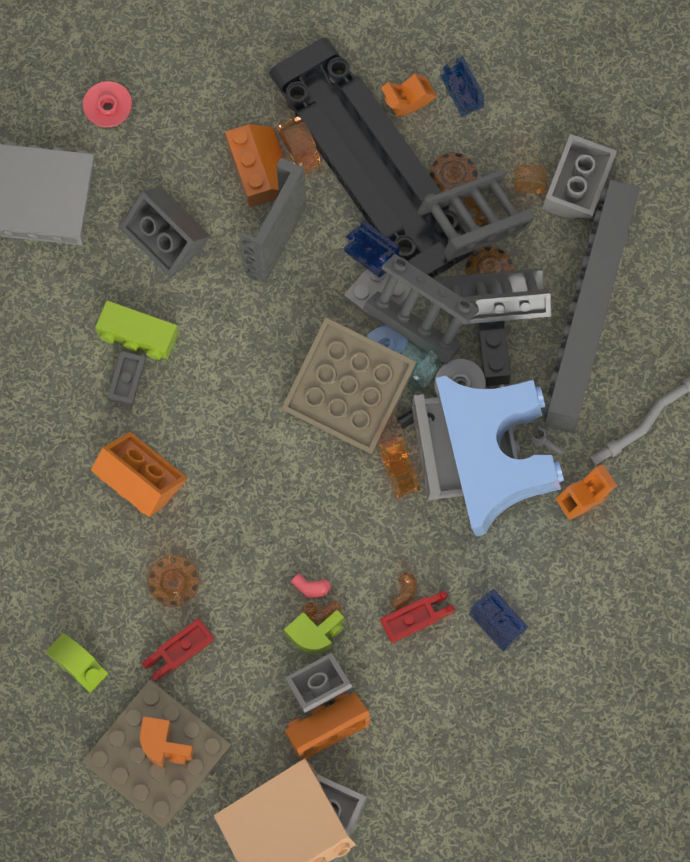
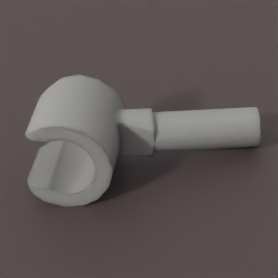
[531,427,565,456]

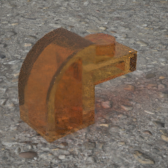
[276,117,323,175]
[377,434,421,498]

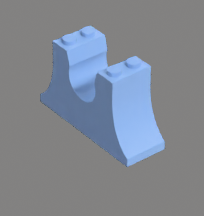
[436,376,564,536]

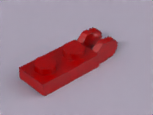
[380,591,456,644]
[142,618,215,682]

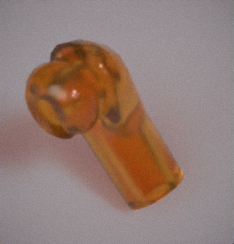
[463,197,489,227]
[389,572,417,611]
[302,599,342,623]

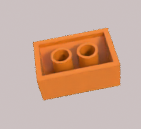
[225,124,284,208]
[91,432,188,517]
[284,692,370,761]

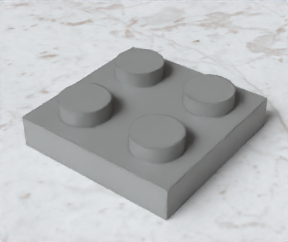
[344,259,411,326]

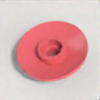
[83,81,132,127]

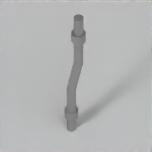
[589,376,690,466]

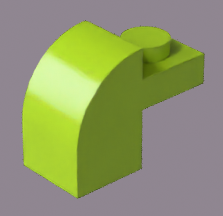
[284,610,344,654]
[45,633,108,693]

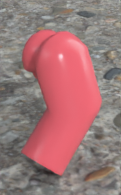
[291,573,331,599]

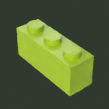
[95,301,179,360]

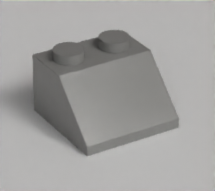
[285,653,352,714]

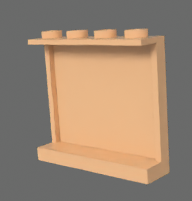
[214,758,356,862]

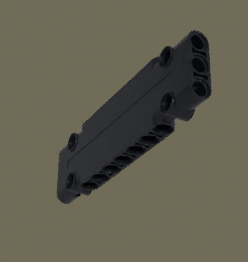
[269,37,476,278]

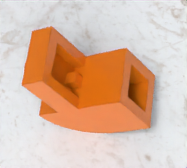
[381,73,437,117]
[555,464,617,520]
[140,716,194,767]

